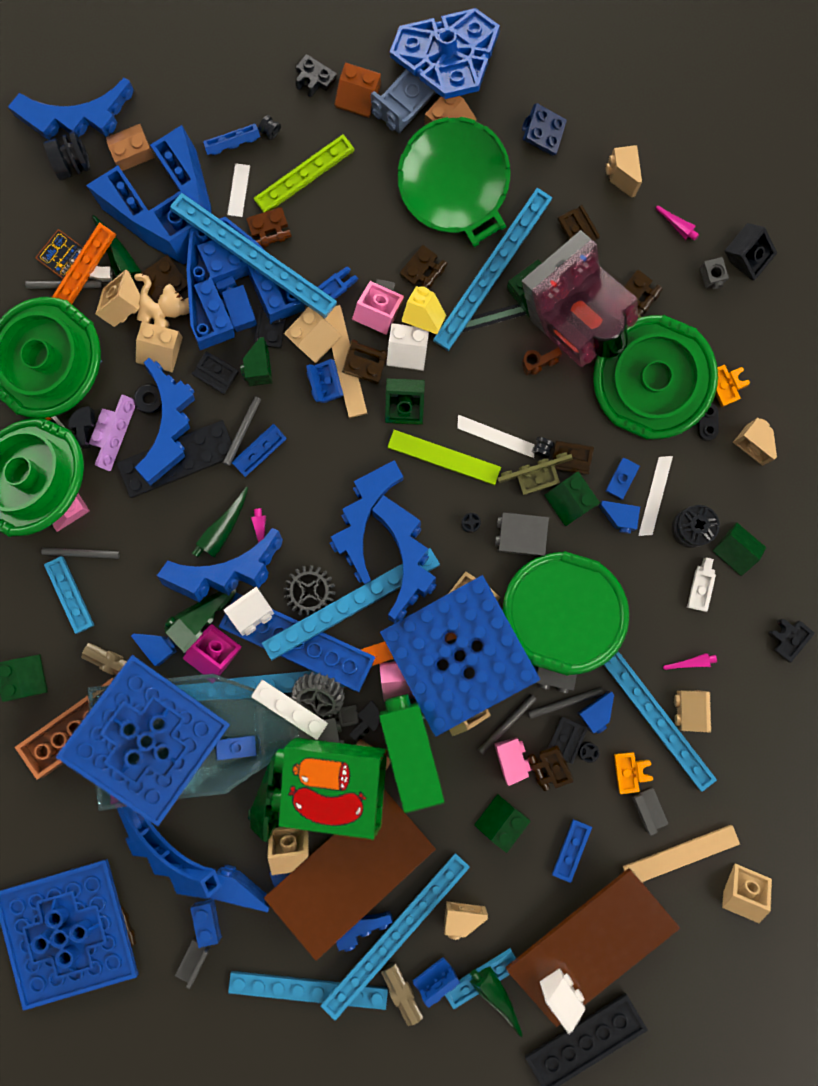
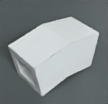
[89,266,113,282]

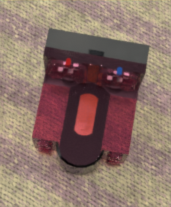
[522,230,638,367]

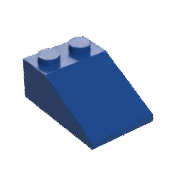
[209,865,270,912]

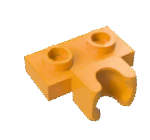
[716,364,750,407]
[614,752,653,794]

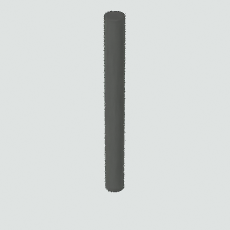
[25,280,102,289]
[223,396,261,466]
[41,547,120,559]
[528,687,604,719]
[478,694,537,755]

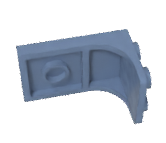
[371,69,436,134]

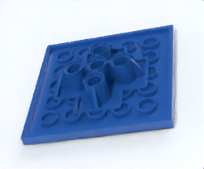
[380,575,541,737]
[56,655,230,826]
[0,859,139,1011]

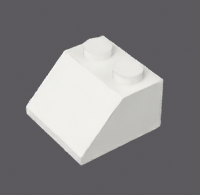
[386,323,429,371]
[224,587,274,636]
[540,968,585,1034]

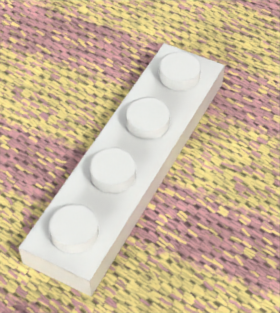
[251,679,328,740]

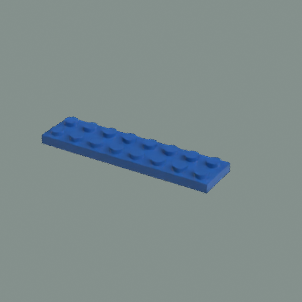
[219,593,376,693]

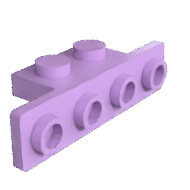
[89,395,136,471]

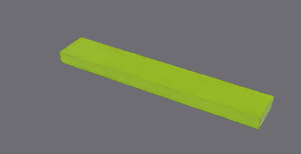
[254,134,354,213]
[387,430,501,486]

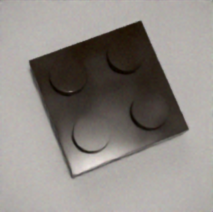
[140,255,188,303]

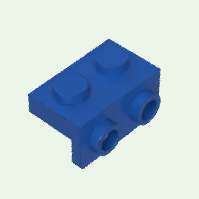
[306,359,344,403]
[413,957,460,1008]

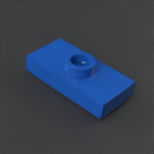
[605,457,640,500]
[215,735,256,760]

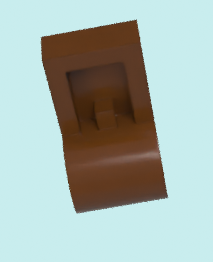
[522,347,562,375]

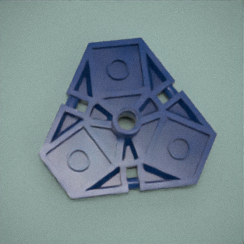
[390,8,500,99]

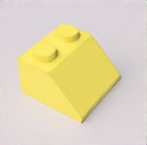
[402,286,446,334]

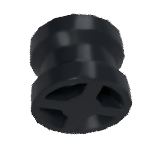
[258,115,281,140]
[532,437,555,458]
[461,513,481,533]
[578,742,600,763]

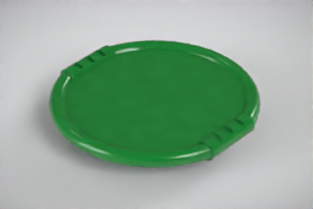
[0,297,101,418]
[593,314,718,440]
[0,418,84,537]
[503,551,629,676]

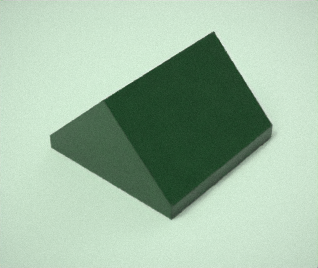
[712,523,766,576]

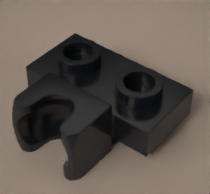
[296,54,337,97]
[768,619,815,663]

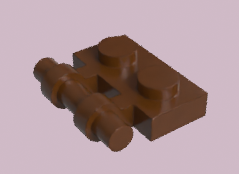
[246,207,292,248]

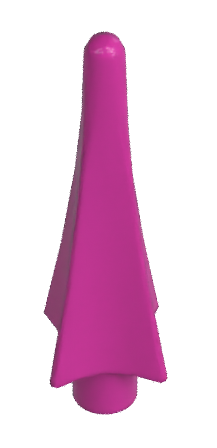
[656,206,699,240]
[251,508,266,543]
[663,653,717,670]

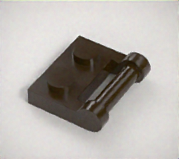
[342,339,388,384]

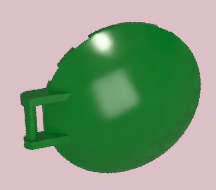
[398,117,510,247]

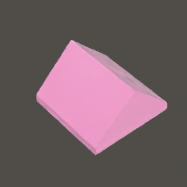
[380,661,415,702]

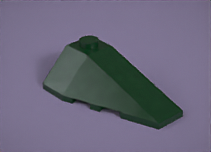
[164,589,237,653]
[248,751,279,842]

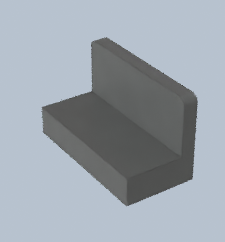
[631,788,668,836]
[175,938,211,989]

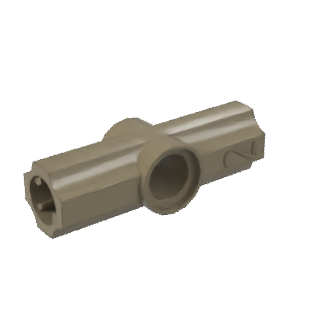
[81,643,127,675]
[381,962,423,1026]

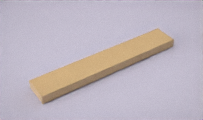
[324,305,367,418]
[622,825,740,882]

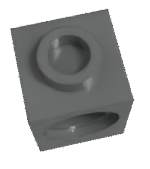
[700,257,729,289]

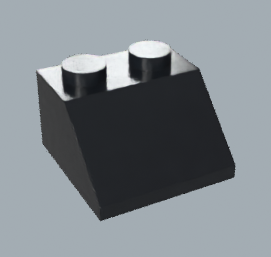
[725,223,777,281]

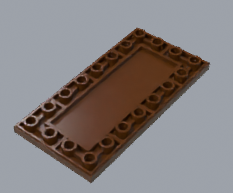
[264,789,436,961]
[506,867,680,1027]

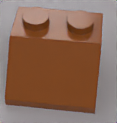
[335,62,381,118]

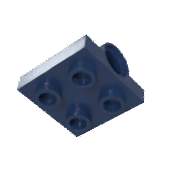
[522,103,567,156]

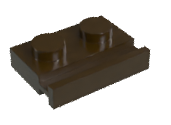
[558,205,600,242]
[552,440,594,474]

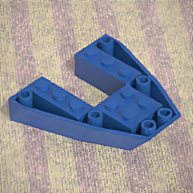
[86,125,212,265]
[186,217,305,350]

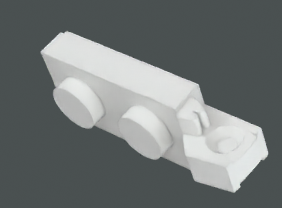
[687,558,716,612]

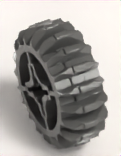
[284,565,336,617]
[292,672,345,719]

